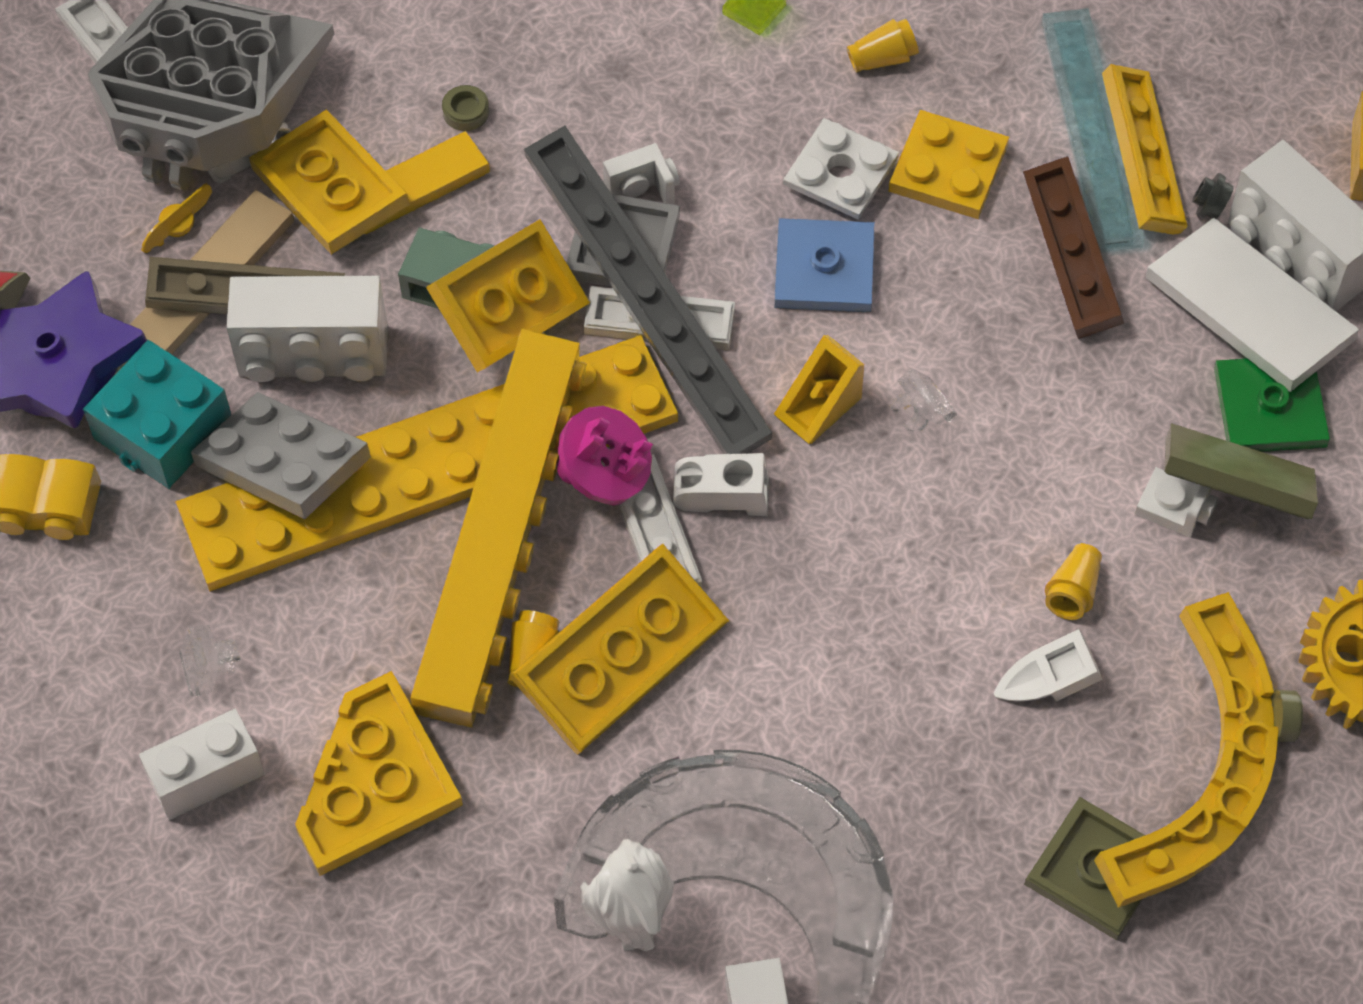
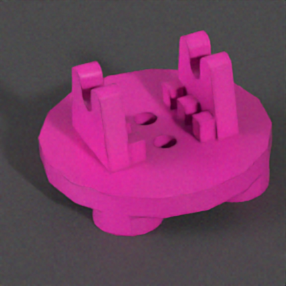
[557,406,653,506]

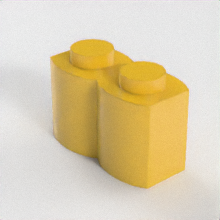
[0,454,102,540]

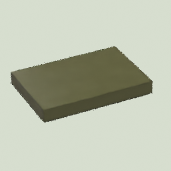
[1164,423,1318,520]

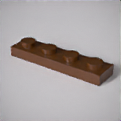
[1023,156,1125,339]

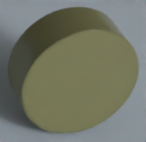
[442,85,489,131]
[1271,689,1303,743]

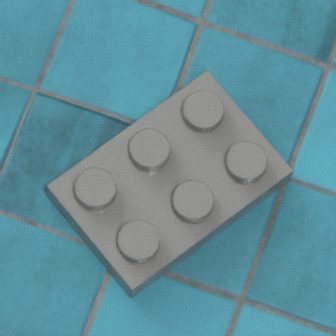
[191,392,371,519]

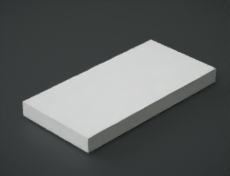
[1146,218,1359,392]

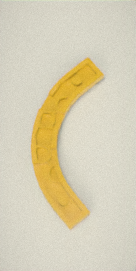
[1094,592,1278,908]

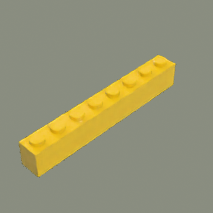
[410,328,587,728]

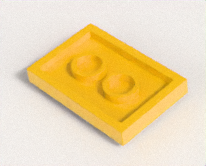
[249,109,410,255]
[426,219,590,373]

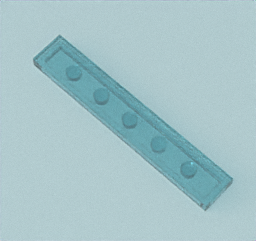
[1042,8,1145,252]

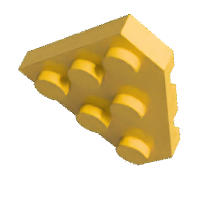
[295,671,463,876]

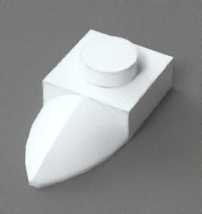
[994,629,1103,702]

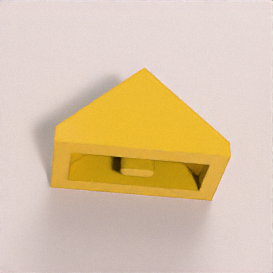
[774,335,865,444]

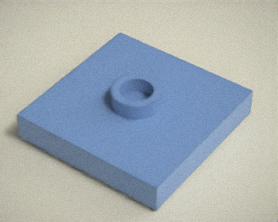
[774,218,875,312]

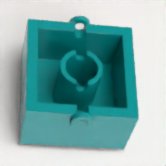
[83,339,232,489]

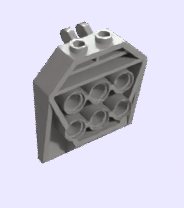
[88,0,335,190]

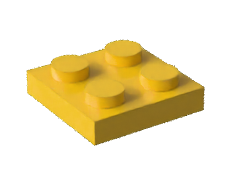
[888,110,1009,219]

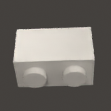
[139,708,265,820]

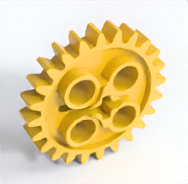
[1298,579,1363,729]

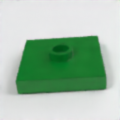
[1214,358,1330,452]

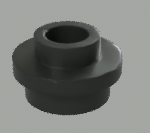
[1192,173,1234,219]

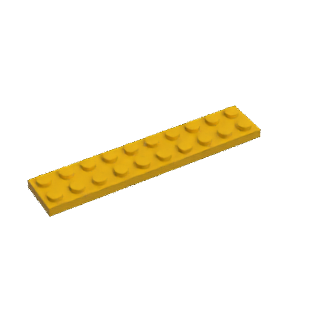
[175,335,678,592]

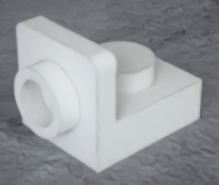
[603,143,680,204]
[1135,467,1218,538]

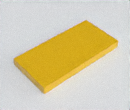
[509,543,729,755]

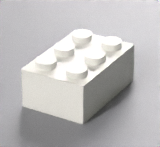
[1227,140,1363,311]
[227,276,388,382]

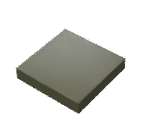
[1024,797,1145,940]

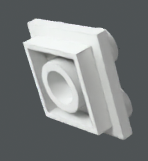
[783,118,899,220]

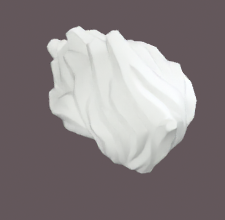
[580,839,674,951]

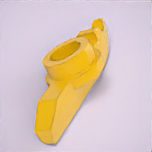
[141,183,212,253]

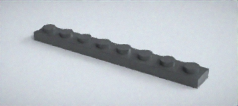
[524,125,772,454]

